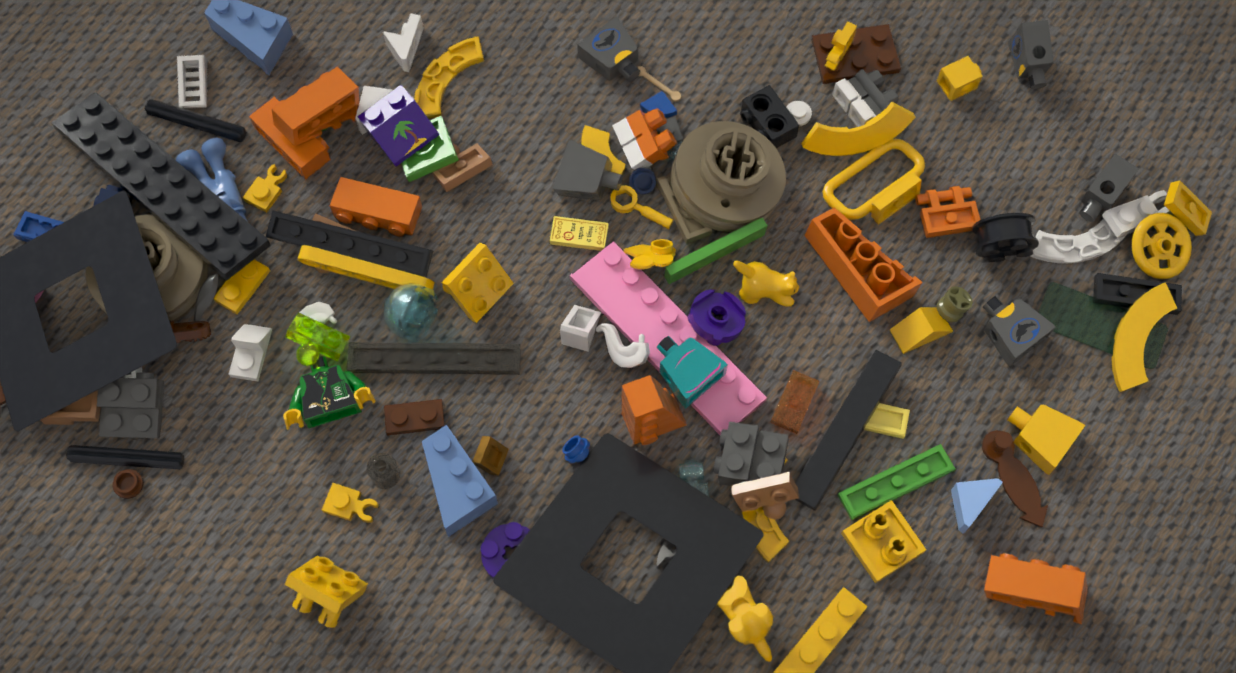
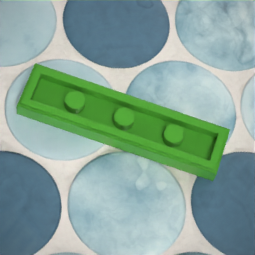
[664,218,768,284]
[838,444,956,521]

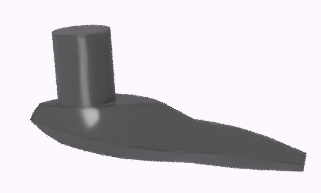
[194,273,226,321]

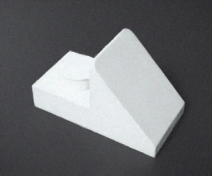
[383,13,423,72]
[229,324,272,381]

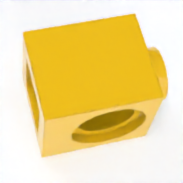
[937,56,982,101]

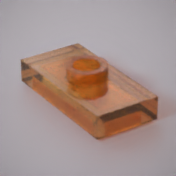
[770,370,820,434]

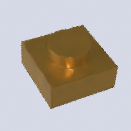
[472,436,509,476]

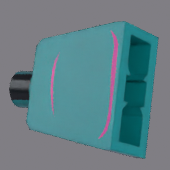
[657,336,728,409]

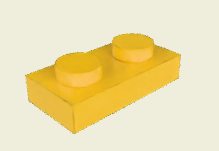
[1164,180,1212,236]
[213,259,270,315]

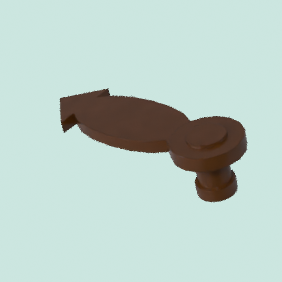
[982,430,1048,528]

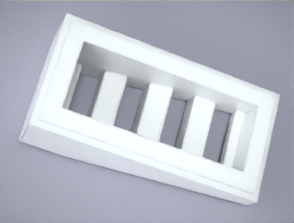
[177,55,207,109]

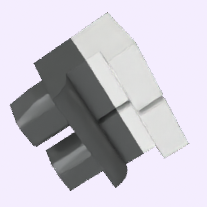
[833,69,899,127]

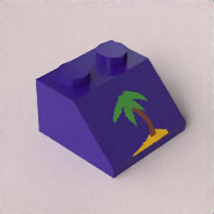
[357,85,439,167]

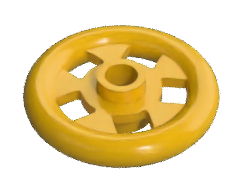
[1131,213,1192,279]

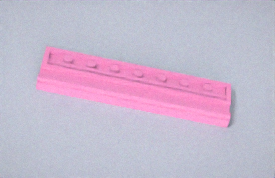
[569,241,767,435]

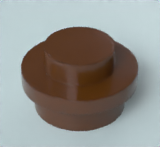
[113,469,144,499]

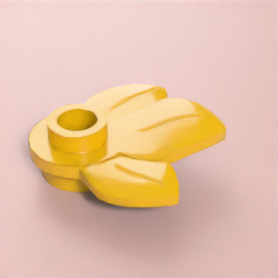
[623,239,676,270]

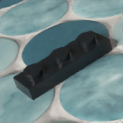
[1093,273,1182,315]

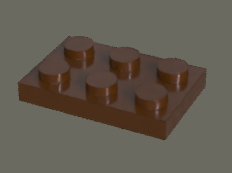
[811,24,901,84]

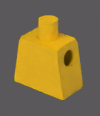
[1007,404,1086,475]

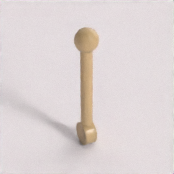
[637,66,681,102]

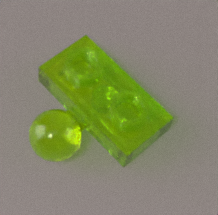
[285,312,351,366]

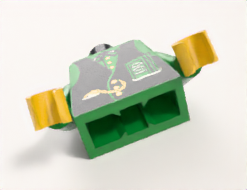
[283,356,376,430]

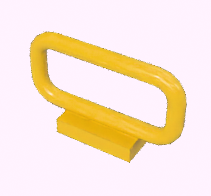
[822,139,925,225]

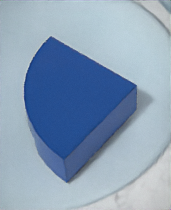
[640,91,677,118]

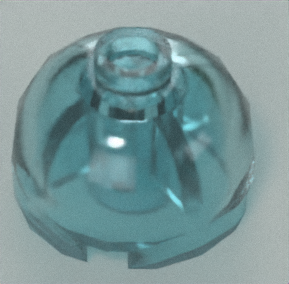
[384,283,438,342]

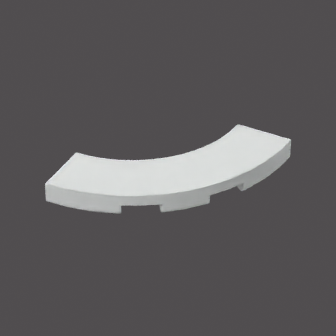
[1030,219,1126,263]

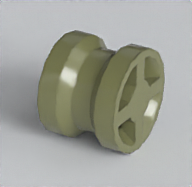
[936,286,973,322]

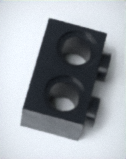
[740,85,799,148]

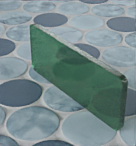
[1038,282,1168,369]

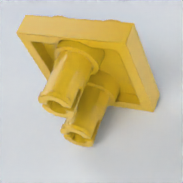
[441,243,514,323]
[841,500,927,584]
[284,555,368,628]

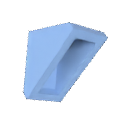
[951,478,1003,534]

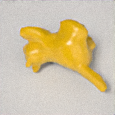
[733,260,799,307]
[717,576,773,662]

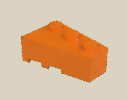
[272,66,359,146]
[622,375,687,445]
[984,554,1088,624]

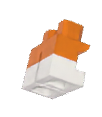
[612,108,677,170]

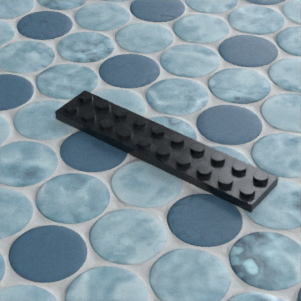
[52,92,271,280]

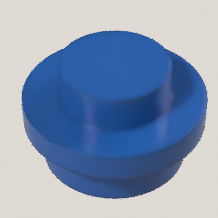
[562,435,590,463]

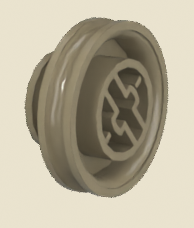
[670,121,786,232]
[86,215,208,322]

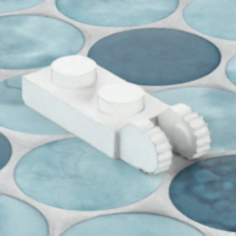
[1102,190,1173,238]

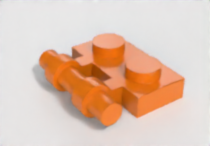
[915,186,981,238]

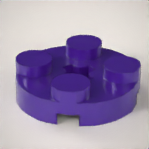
[688,290,746,346]
[481,522,530,579]

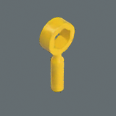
[610,185,674,229]

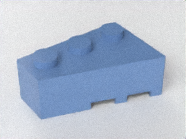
[204,0,293,75]
[422,425,498,537]

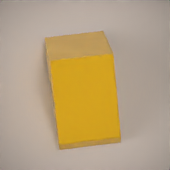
[890,307,953,354]

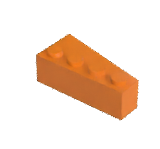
[804,208,923,322]

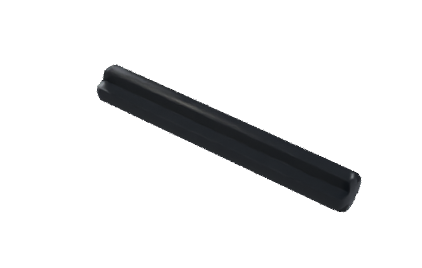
[145,99,247,142]
[66,445,184,470]

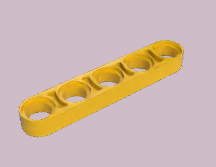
[297,245,435,297]

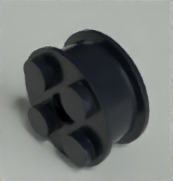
[972,213,1039,262]

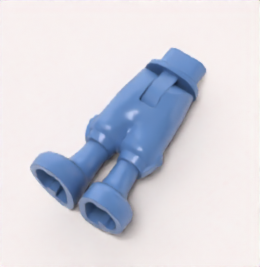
[176,138,248,222]

